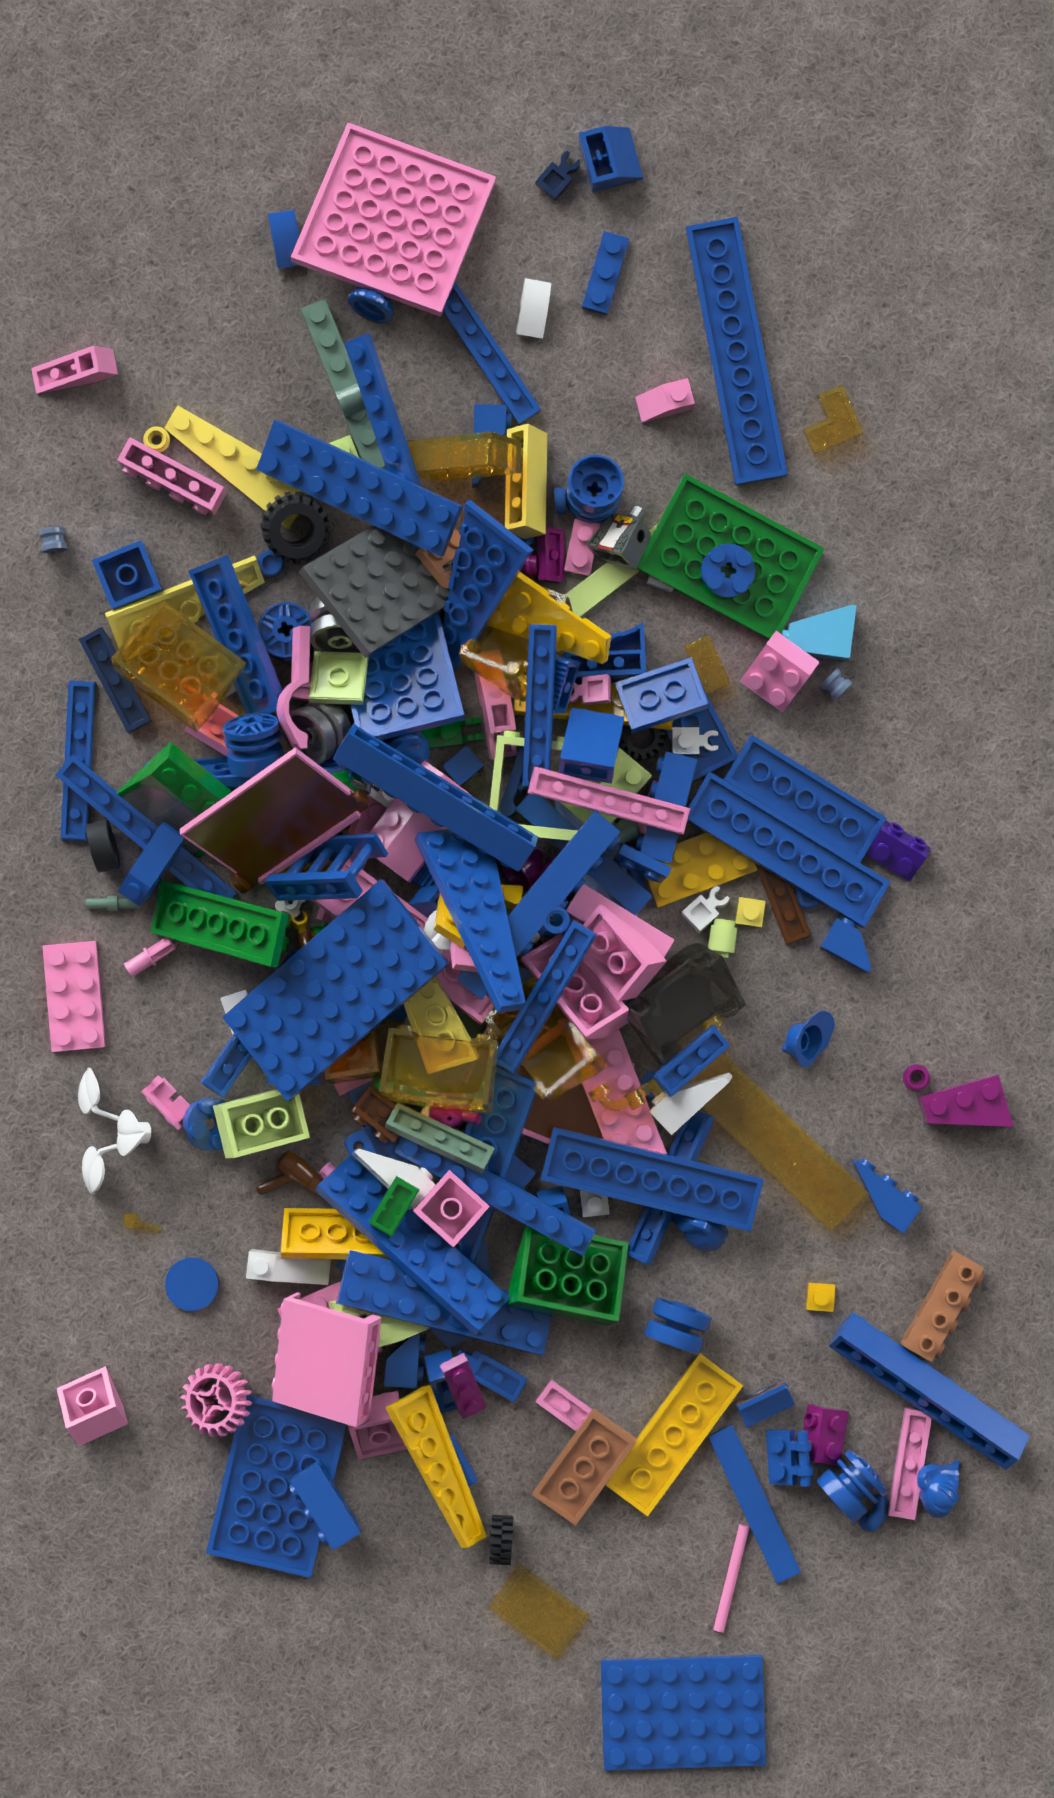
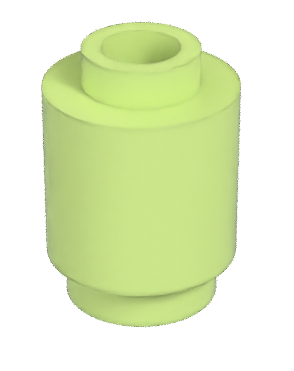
[708,919,737,958]

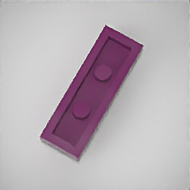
[439,1353,487,1419]

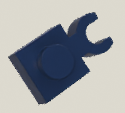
[535,151,581,201]

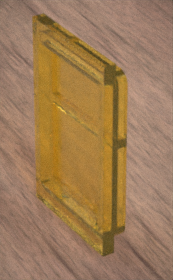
[488,1563,589,1659]

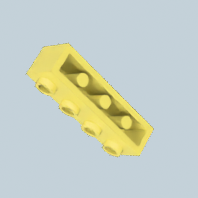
[505,424,548,539]

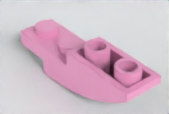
[472,649,517,759]

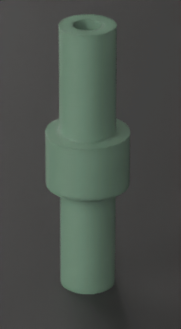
[86,896,140,912]

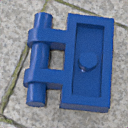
[766,1429,813,1487]

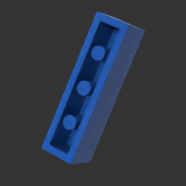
[635,751,698,865]

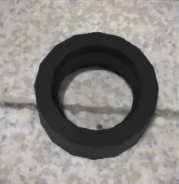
[86,820,120,873]

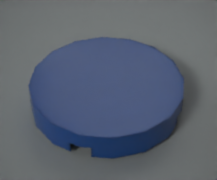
[165,1257,219,1311]

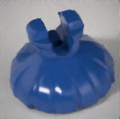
[348,288,394,324]

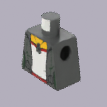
[586,506,651,570]

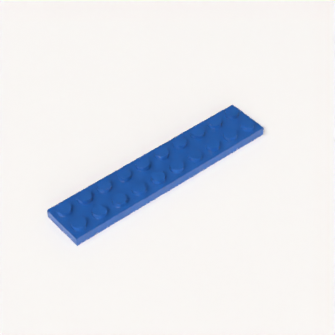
[685,217,788,486]

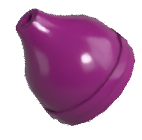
[500,849,543,892]

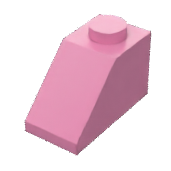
[635,378,695,423]

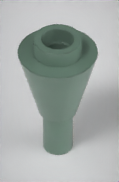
[614,818,640,845]

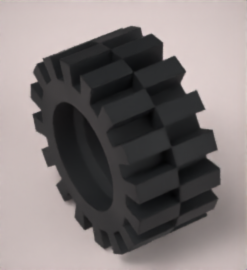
[619,725,666,761]
[489,1515,514,1566]

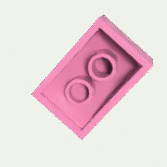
[583,905,666,1001]

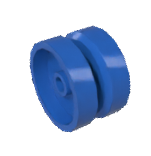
[644,1297,712,1354]

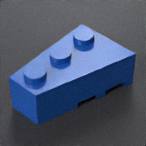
[565,623,646,685]

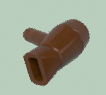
[257,1150,324,1195]

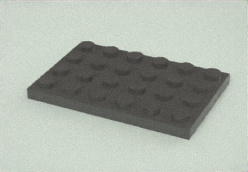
[299,525,454,658]

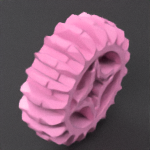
[180,1363,252,1437]

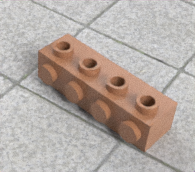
[900,1250,984,1362]

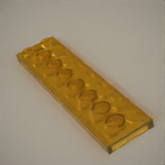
[687,1053,868,1231]

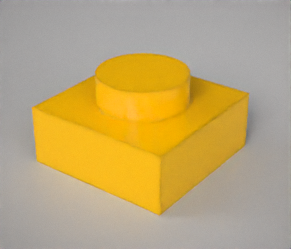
[806,1282,835,1312]

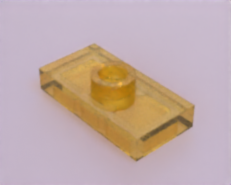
[684,635,730,694]

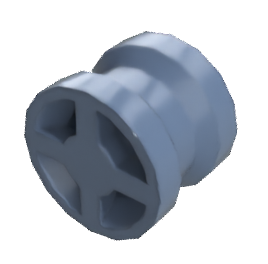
[39,527,68,553]
[819,668,852,701]

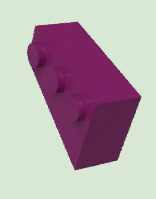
[917,1075,1014,1127]

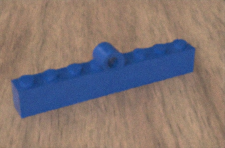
[457,811,620,1000]

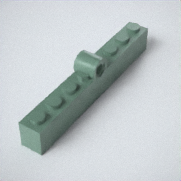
[301,299,386,470]

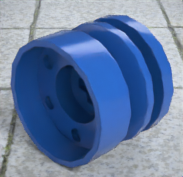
[565,455,624,523]
[258,602,314,663]
[222,713,284,778]
[816,1449,888,1523]

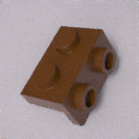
[350,1085,399,1144]

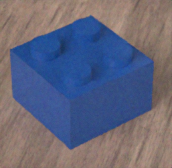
[92,540,164,610]

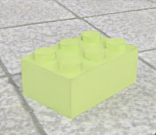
[213,1089,310,1158]

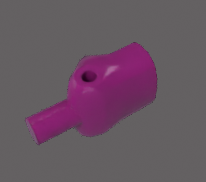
[430,1102,481,1129]

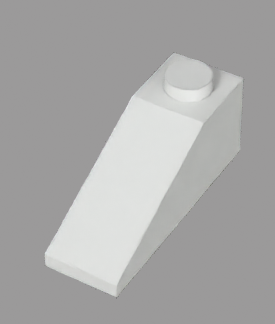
[649,1072,733,1135]
[352,1149,436,1210]
[246,1249,331,1285]

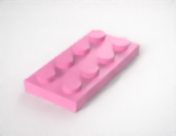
[42,941,106,1052]

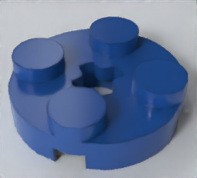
[700,544,755,598]
[183,1097,226,1151]

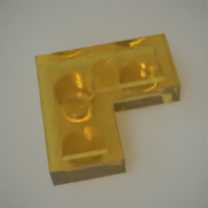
[803,384,863,455]

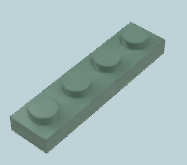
[385,1103,495,1174]

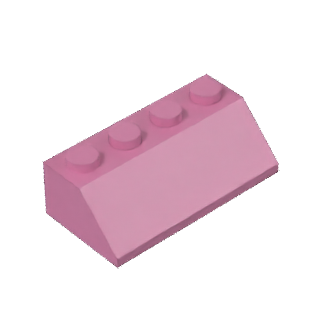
[369,760,472,883]
[521,933,629,1039]

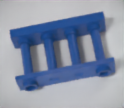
[264,833,389,901]

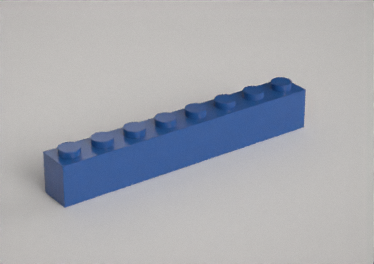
[333,724,538,872]
[829,1312,1030,1470]

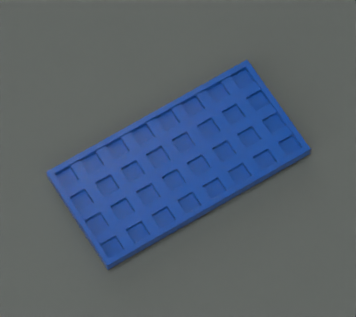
[222,879,450,1101]

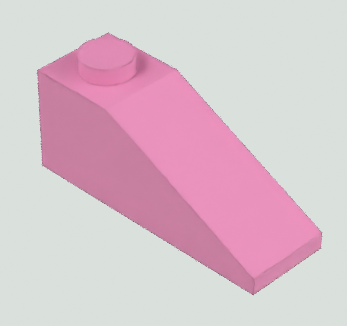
[31,346,118,394]

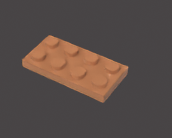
[531,1408,637,1526]

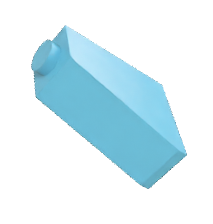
[781,605,857,661]

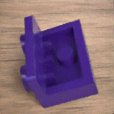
[865,820,930,882]

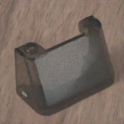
[623,943,746,1066]

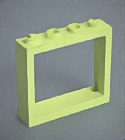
[490,731,602,841]

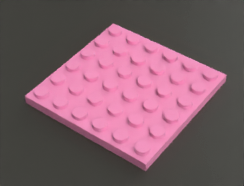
[291,123,496,317]

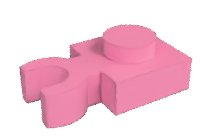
[568,674,612,706]

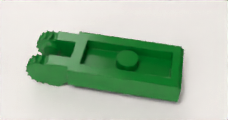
[419,717,484,749]

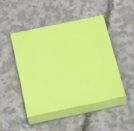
[308,651,369,705]

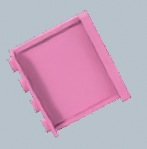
[272,1292,382,1427]

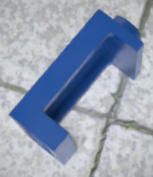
[559,708,624,784]

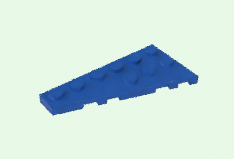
[442,500,533,671]

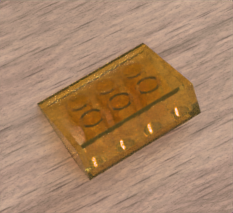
[111,600,246,733]

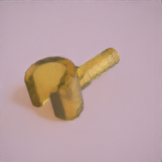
[123,1213,160,1232]

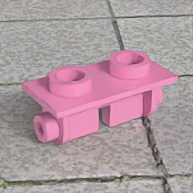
[141,1075,190,1130]

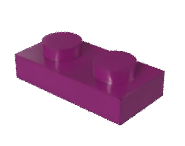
[538,527,564,583]

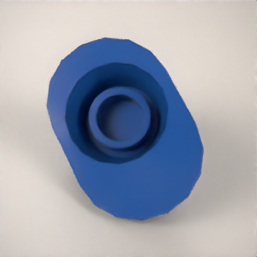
[782,1010,835,1067]

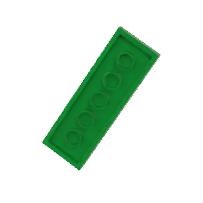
[150,880,289,967]

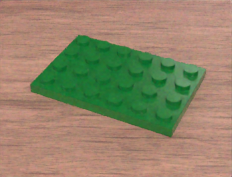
[635,473,825,640]

